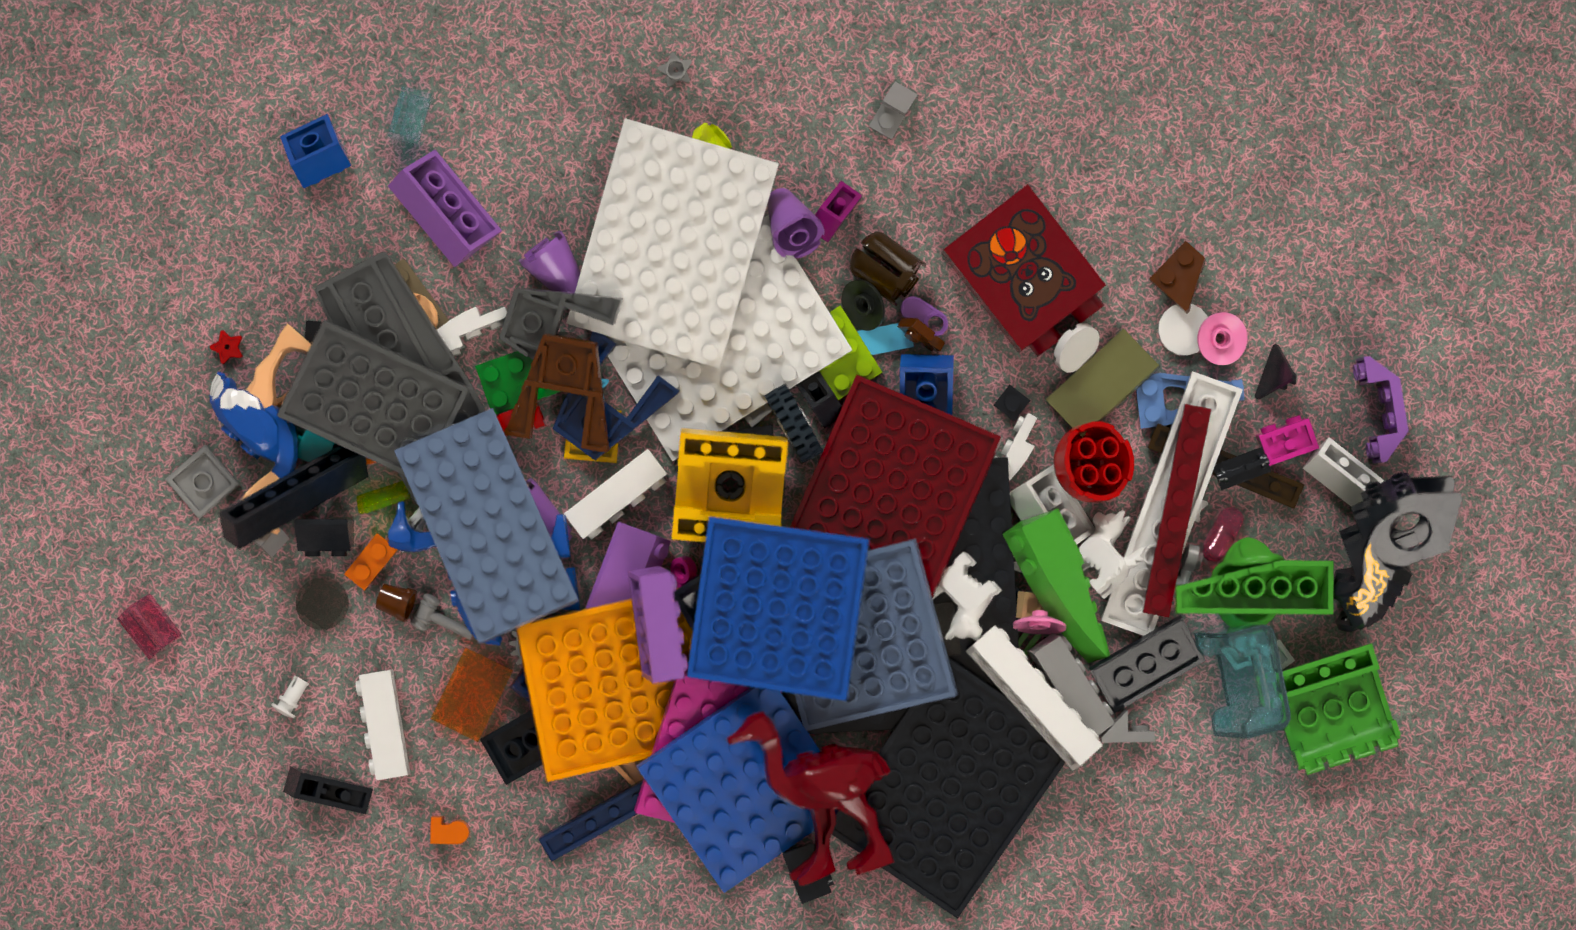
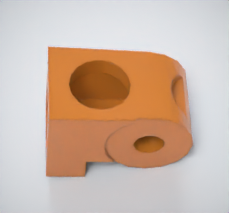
[430,816,471,844]

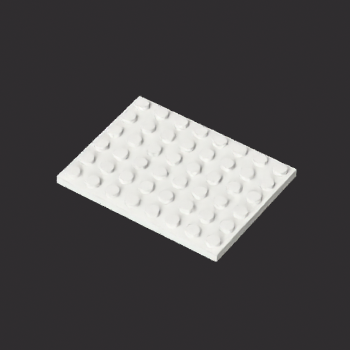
[566,118,779,368]
[605,215,852,461]

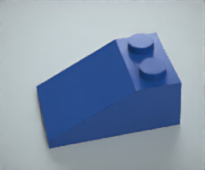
[900,354,954,416]

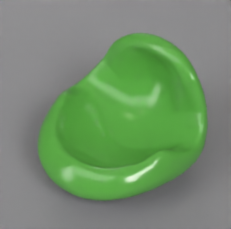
[1211,537,1285,631]

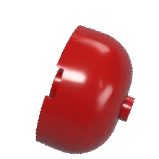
[1053,421,1134,503]

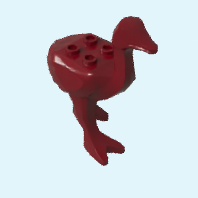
[727,712,894,886]

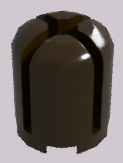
[850,232,926,306]

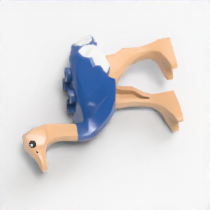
[209,323,311,535]

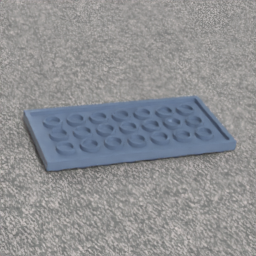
[394,408,578,645]

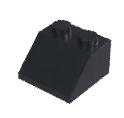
[294,519,354,556]

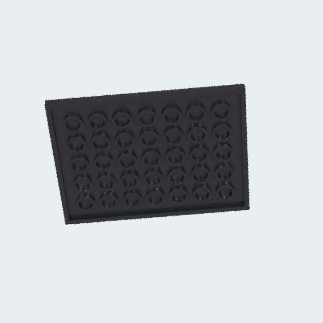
[832,657,1065,919]

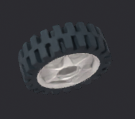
[764,384,824,463]

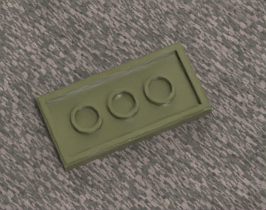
[1046,328,1160,438]

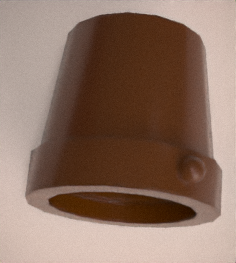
[376,584,417,622]

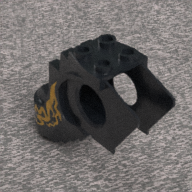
[1333,472,1462,632]

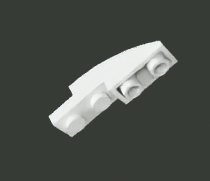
[437,307,507,357]
[994,413,1037,481]

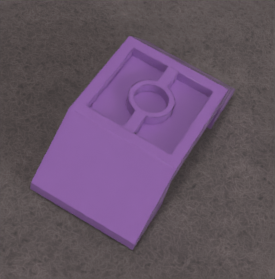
[1353,356,1409,463]

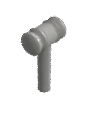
[410,594,473,640]

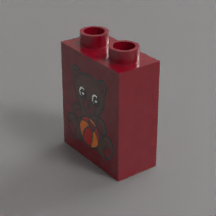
[941,184,1106,357]

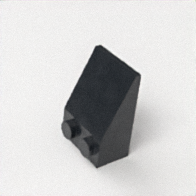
[480,710,543,785]

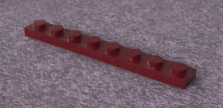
[1142,404,1211,618]

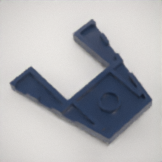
[553,331,680,461]

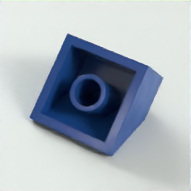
[280,114,351,188]

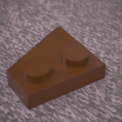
[1149,241,1206,314]

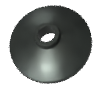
[841,279,885,331]

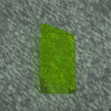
[356,481,411,515]

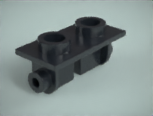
[1213,447,1271,491]

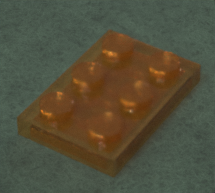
[430,647,514,742]

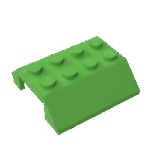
[1270,643,1401,775]

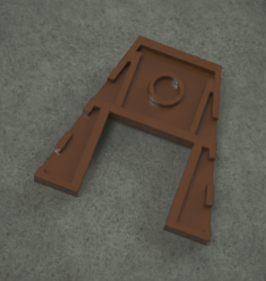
[504,334,609,453]

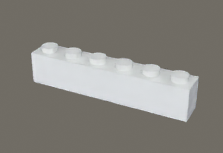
[966,625,1103,771]

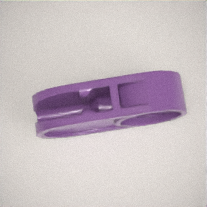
[900,296,948,336]

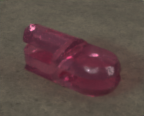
[1202,507,1244,562]

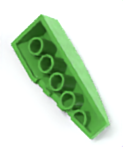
[1003,508,1110,663]
[1175,560,1334,614]

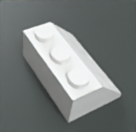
[1010,464,1095,544]

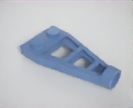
[1136,373,1245,429]

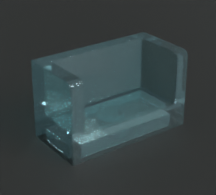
[387,86,435,147]

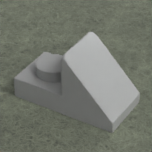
[869,82,918,140]
[1100,709,1155,743]

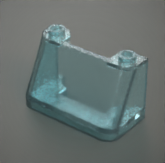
[1194,624,1291,739]

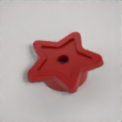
[210,330,243,364]

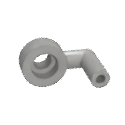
[1176,544,1203,585]

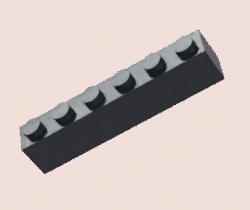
[219,445,369,549]

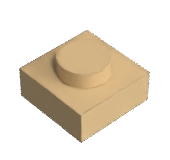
[1016,591,1044,618]

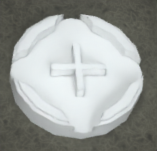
[1158,304,1208,356]
[1054,323,1100,373]

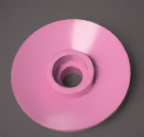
[1197,312,1248,365]
[1013,610,1066,635]

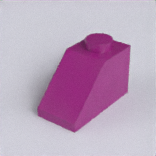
[815,181,862,243]

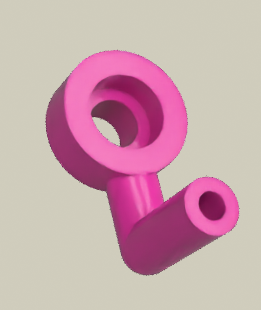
[670,556,697,588]

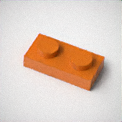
[344,533,398,591]

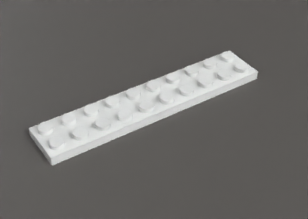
[1101,371,1243,636]

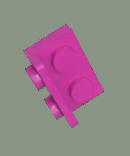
[1255,415,1319,466]

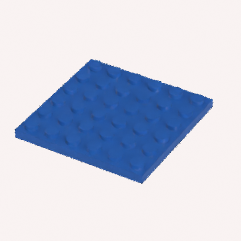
[687,516,870,701]
[636,687,838,893]

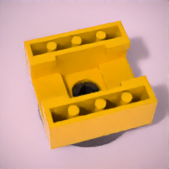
[672,428,788,542]

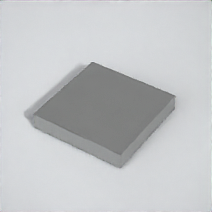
[165,445,240,519]

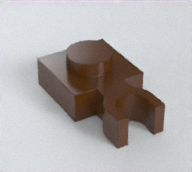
[897,318,945,351]

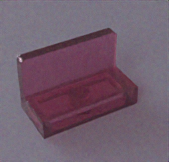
[117,594,181,660]

